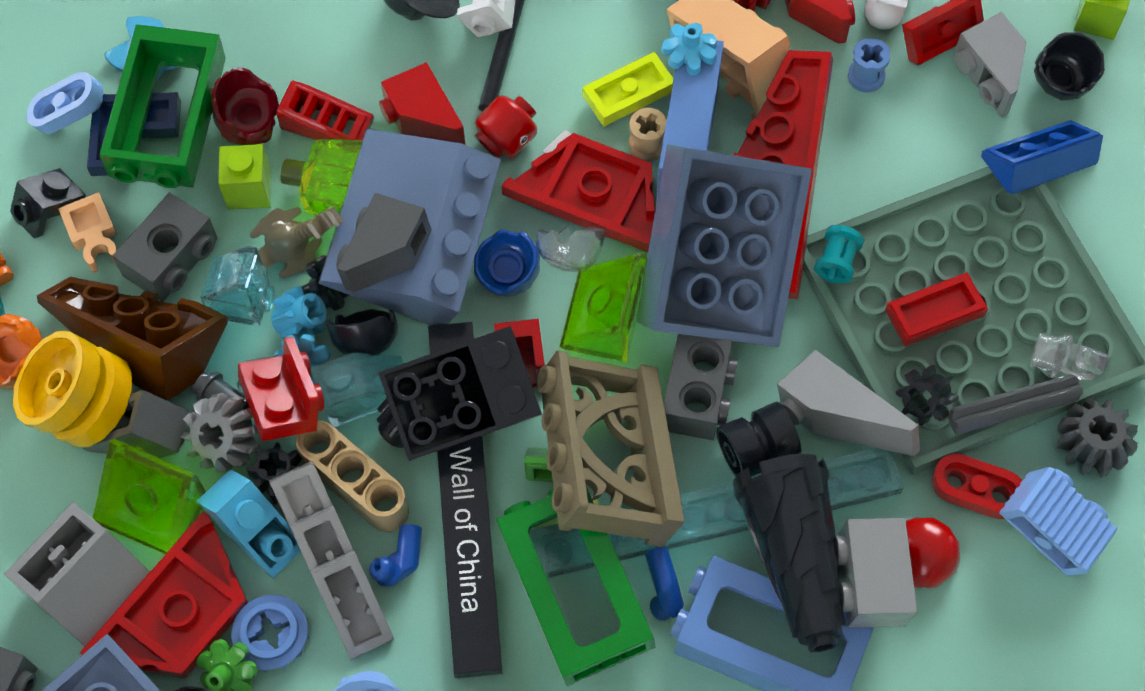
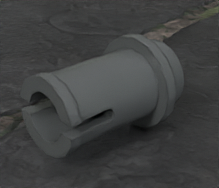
[192,370,249,410]

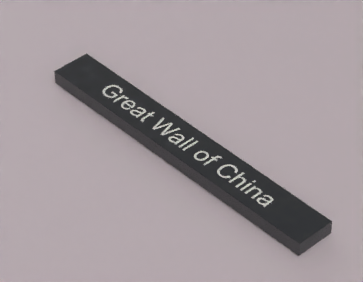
[428,322,503,678]

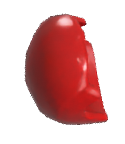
[906,517,960,589]

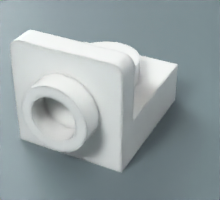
[456,0,515,37]

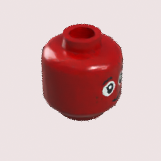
[474,95,537,159]

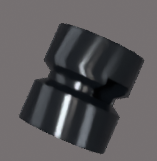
[716,402,802,478]

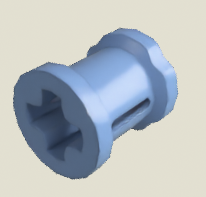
[848,38,890,92]

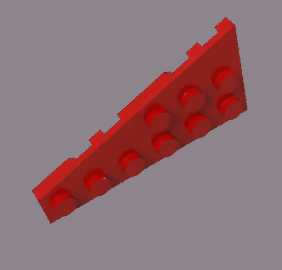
[733,50,833,299]

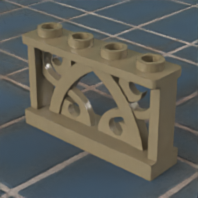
[537,350,685,547]

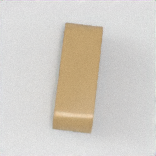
[295,420,409,532]

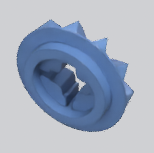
[231,595,309,672]

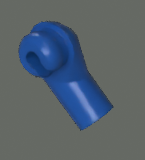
[369,524,422,587]
[645,547,684,621]

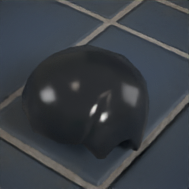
[1034,32,1105,101]
[326,309,398,360]

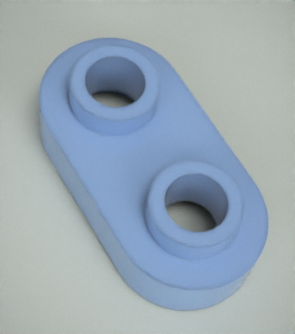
[27,72,103,134]

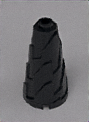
[732,454,846,653]

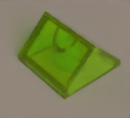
[560,252,647,362]
[93,439,206,554]

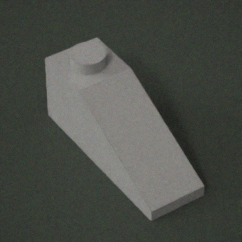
[777,350,920,456]

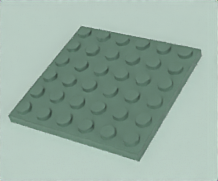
[803,167,1145,474]

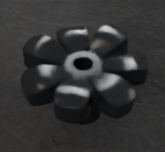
[301,255,350,311]

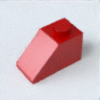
[379,62,466,145]

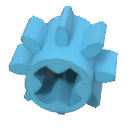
[271,286,326,341]

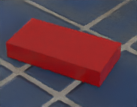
[885,272,988,347]

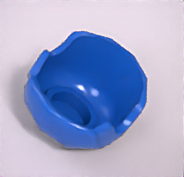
[474,229,540,297]

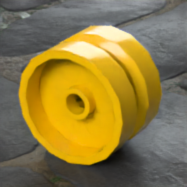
[13,331,132,447]

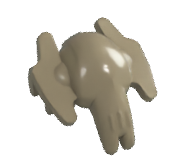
[249,206,344,278]

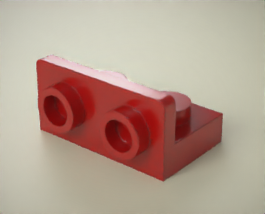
[238,337,324,441]

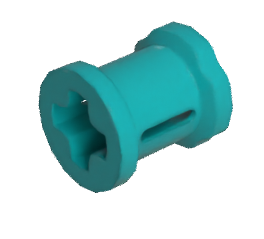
[814,225,865,284]

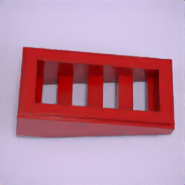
[276,80,374,153]

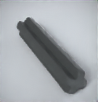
[948,374,1083,434]

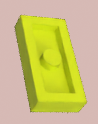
[582,51,674,127]

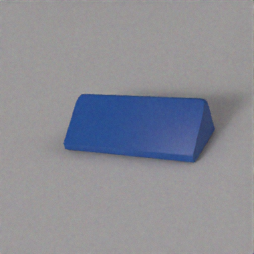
[981,120,1103,194]

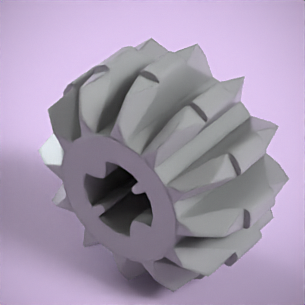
[180,393,261,473]

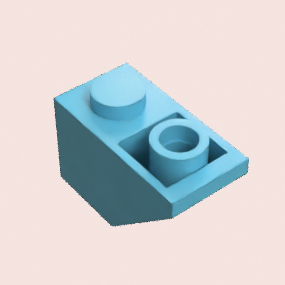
[196,469,301,578]

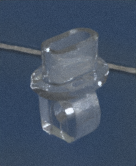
[1030,332,1109,380]

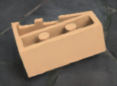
[667,0,790,119]

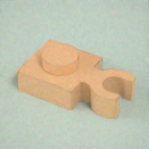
[58,192,117,272]

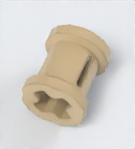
[628,107,667,162]

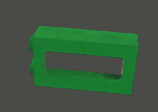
[99,24,226,188]
[496,486,656,686]

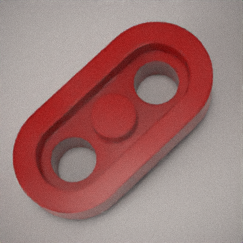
[931,454,1022,519]

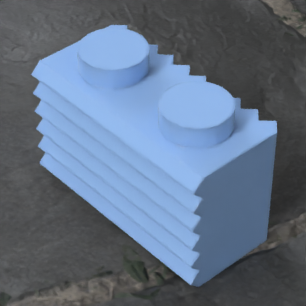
[999,467,1117,576]

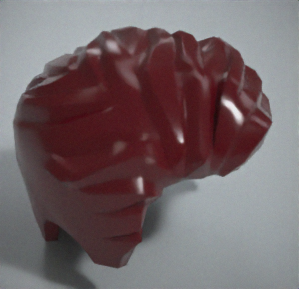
[211,67,279,145]

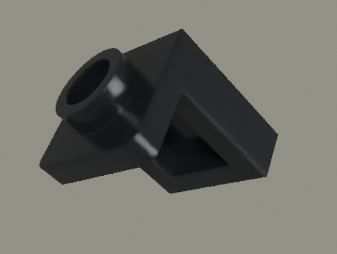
[10,168,86,238]

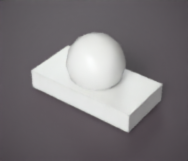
[864,0,909,30]

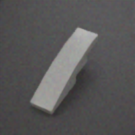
[269,461,394,659]

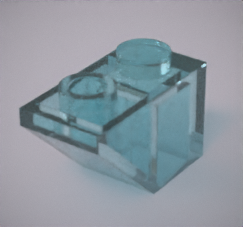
[200,246,275,327]

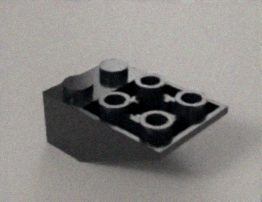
[378,326,542,461]

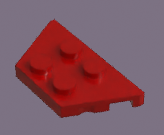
[501,133,655,253]
[80,511,248,679]

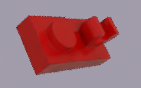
[902,0,984,65]

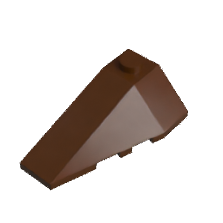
[36,277,228,401]

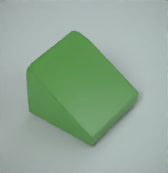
[524,448,553,482]

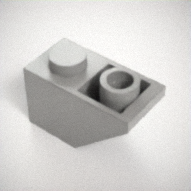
[953,12,1026,117]

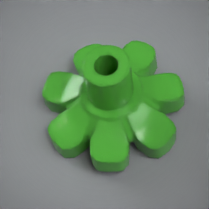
[197,639,257,691]

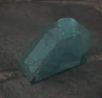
[311,353,403,427]

